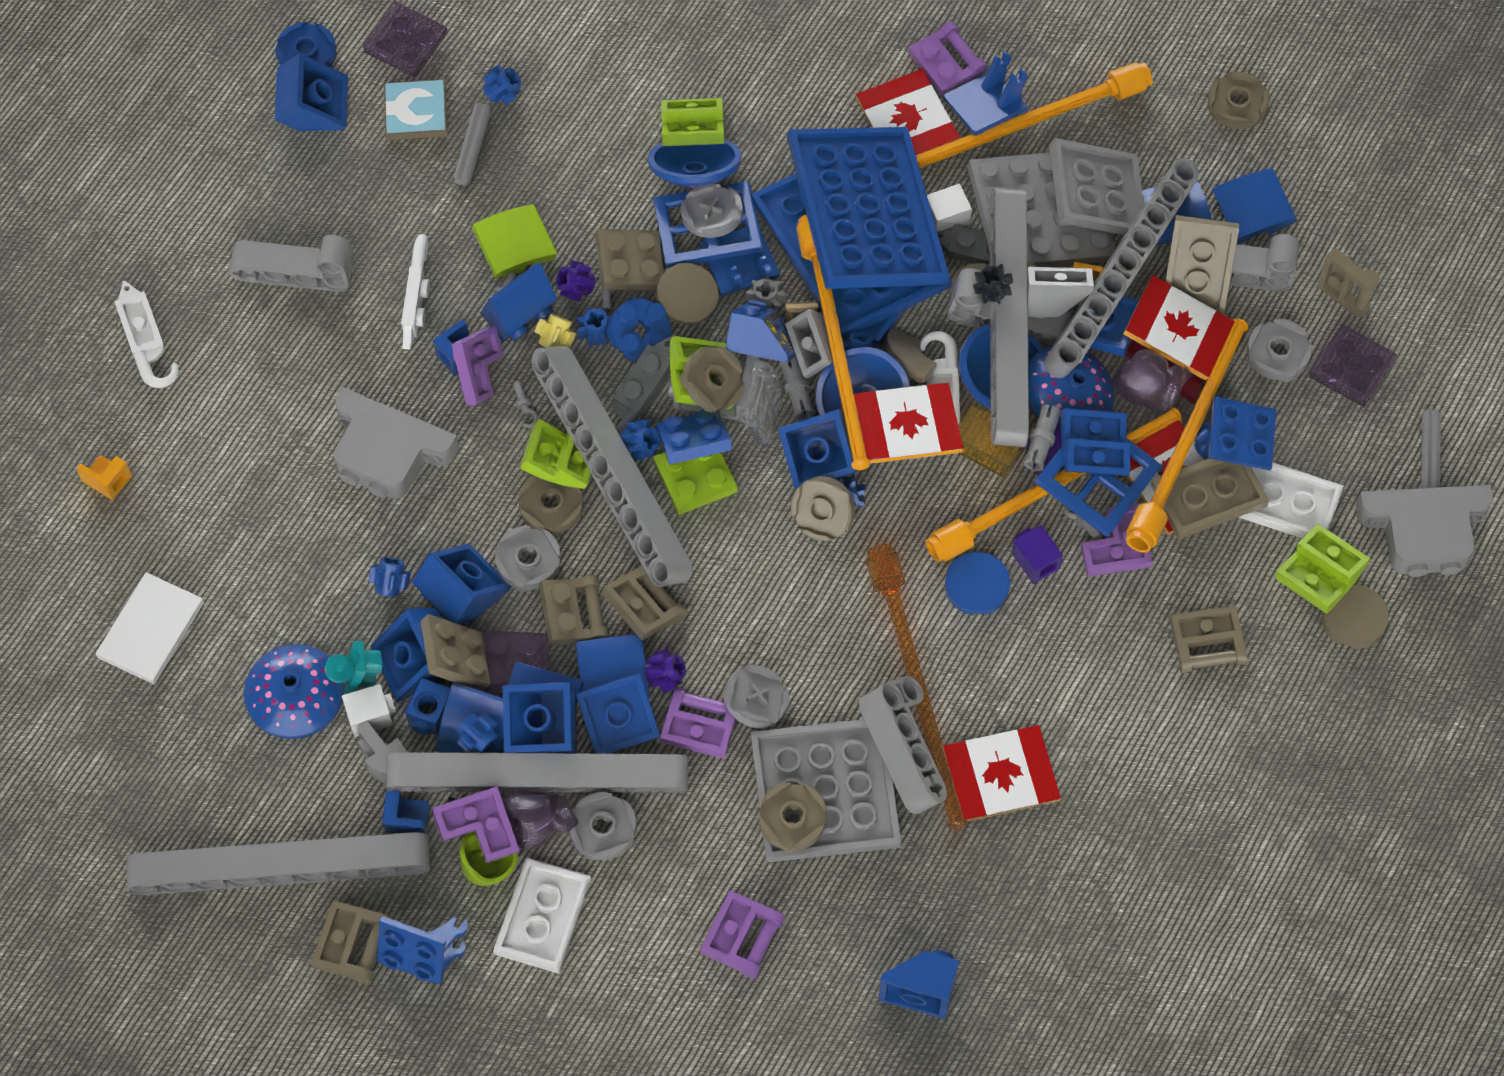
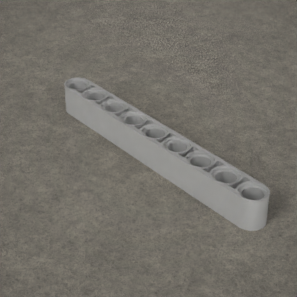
[1045,158,1199,378]
[989,187,1029,447]
[531,345,692,587]
[386,752,688,793]
[127,832,430,895]

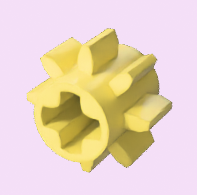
[534,313,576,347]

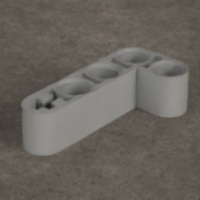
[1230,234,1299,291]
[228,235,354,292]
[947,268,1072,347]
[859,676,947,815]

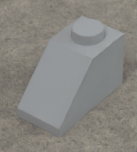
[1027,267,1094,319]
[785,308,833,379]

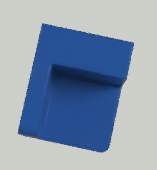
[433,319,469,376]
[382,790,430,834]

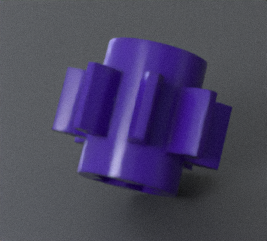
[556,260,595,302]
[645,649,686,693]

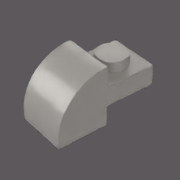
[356,721,408,784]

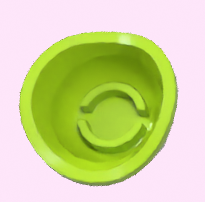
[459,831,518,887]

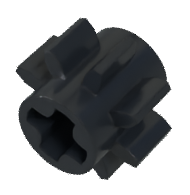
[973,263,1013,304]

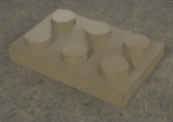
[1165,215,1239,315]
[1151,459,1269,540]

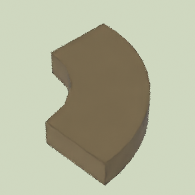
[884,327,937,384]

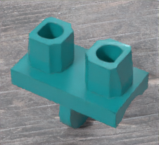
[324,641,382,694]

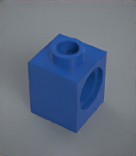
[405,678,451,736]

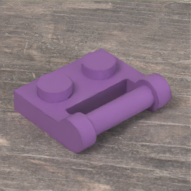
[908,21,988,97]
[660,687,737,759]
[700,890,785,979]

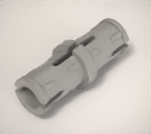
[779,356,815,421]
[1023,405,1061,471]

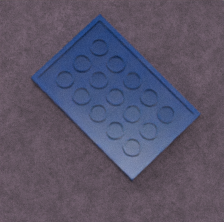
[787,127,950,289]
[751,173,952,338]

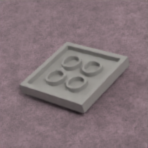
[1049,138,1144,235]

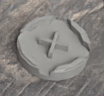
[680,183,743,238]
[724,665,789,729]

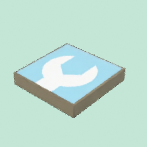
[384,79,448,140]

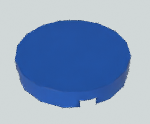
[276,22,336,67]
[945,552,1011,615]

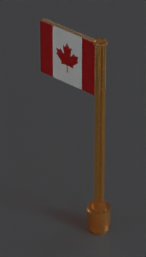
[866,544,1061,830]

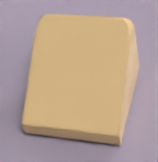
[785,302,818,323]

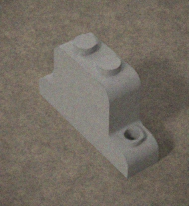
[334,387,460,499]
[1356,485,1493,577]

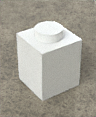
[927,184,972,232]
[342,684,396,737]

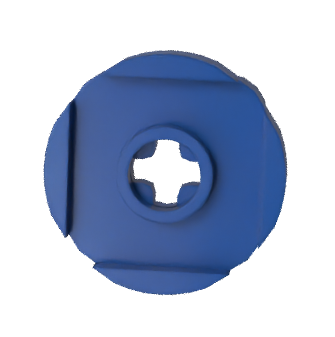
[607,298,671,362]

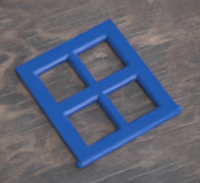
[653,181,764,269]
[1035,438,1163,537]

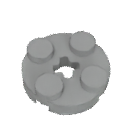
[1247,318,1312,383]
[495,526,561,592]
[568,792,637,861]

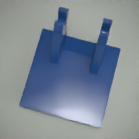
[943,51,1028,136]
[699,227,780,297]
[1208,397,1276,471]
[377,916,468,985]

